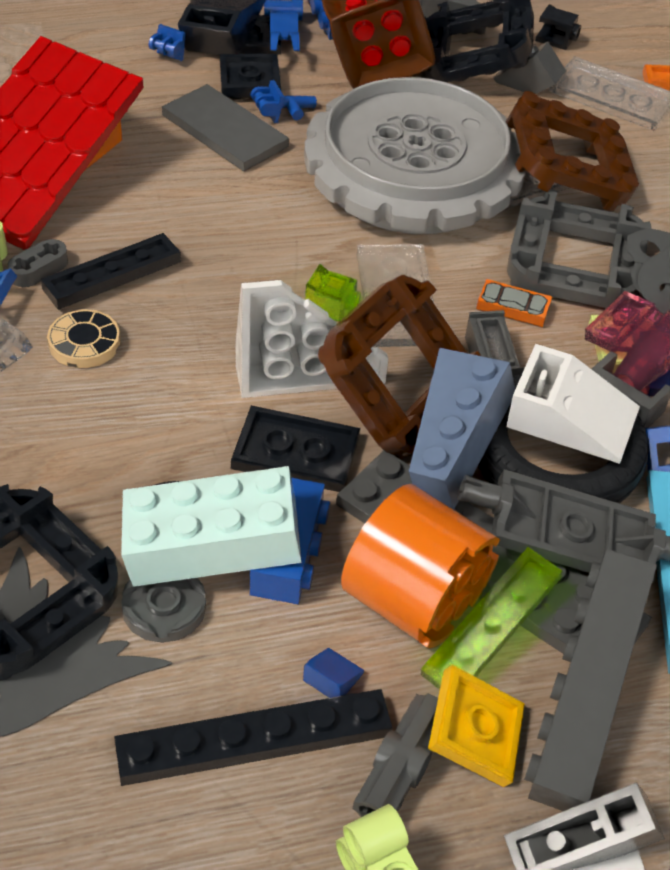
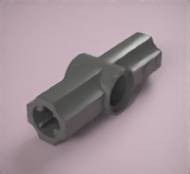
[353,693,438,817]

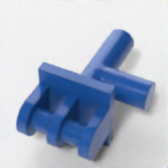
[148,24,186,61]
[250,80,317,123]

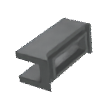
[465,310,524,377]

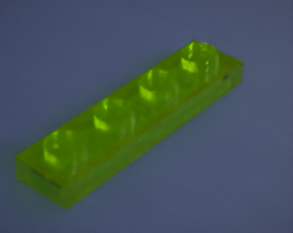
[421,547,562,690]

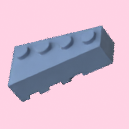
[409,348,515,509]

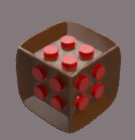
[321,0,436,89]

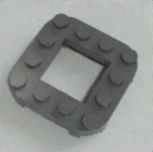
[507,190,651,311]

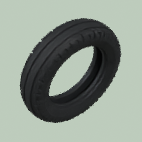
[478,373,648,504]

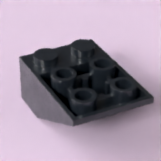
[177,0,266,55]

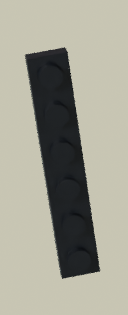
[114,689,393,786]

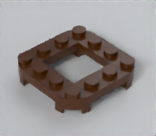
[506,91,639,211]
[318,274,481,458]

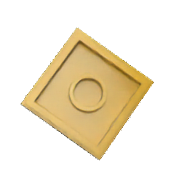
[428,665,525,788]

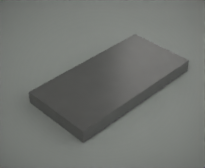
[162,84,289,171]

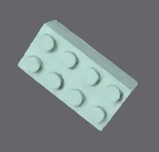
[121,466,301,587]

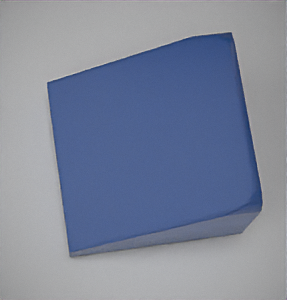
[303,647,364,698]

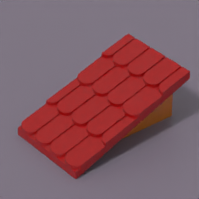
[0,36,144,250]

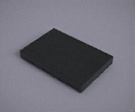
[231,405,361,492]

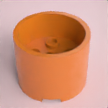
[341,484,500,649]

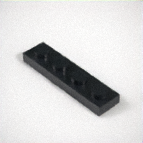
[41,233,181,310]

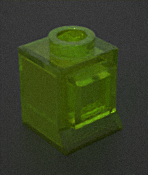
[305,264,361,322]

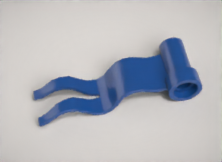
[264,0,303,51]

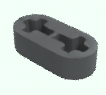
[7,239,68,287]

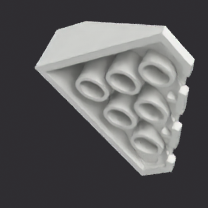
[236,280,388,398]

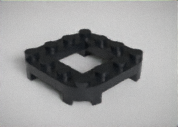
[420,0,534,82]
[0,484,118,680]

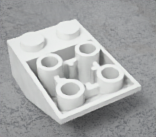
[506,344,640,464]

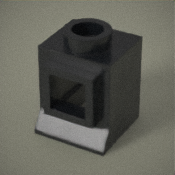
[535,4,581,50]

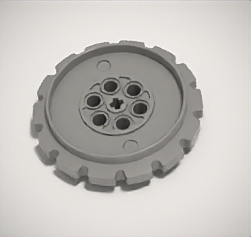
[304,77,526,234]

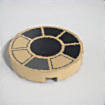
[47,309,121,368]

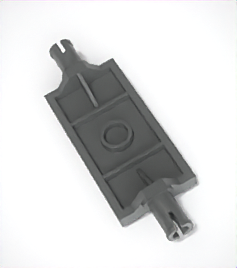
[458,469,670,582]

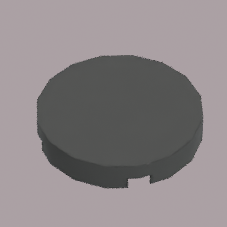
[121,578,206,643]

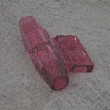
[584,291,670,391]

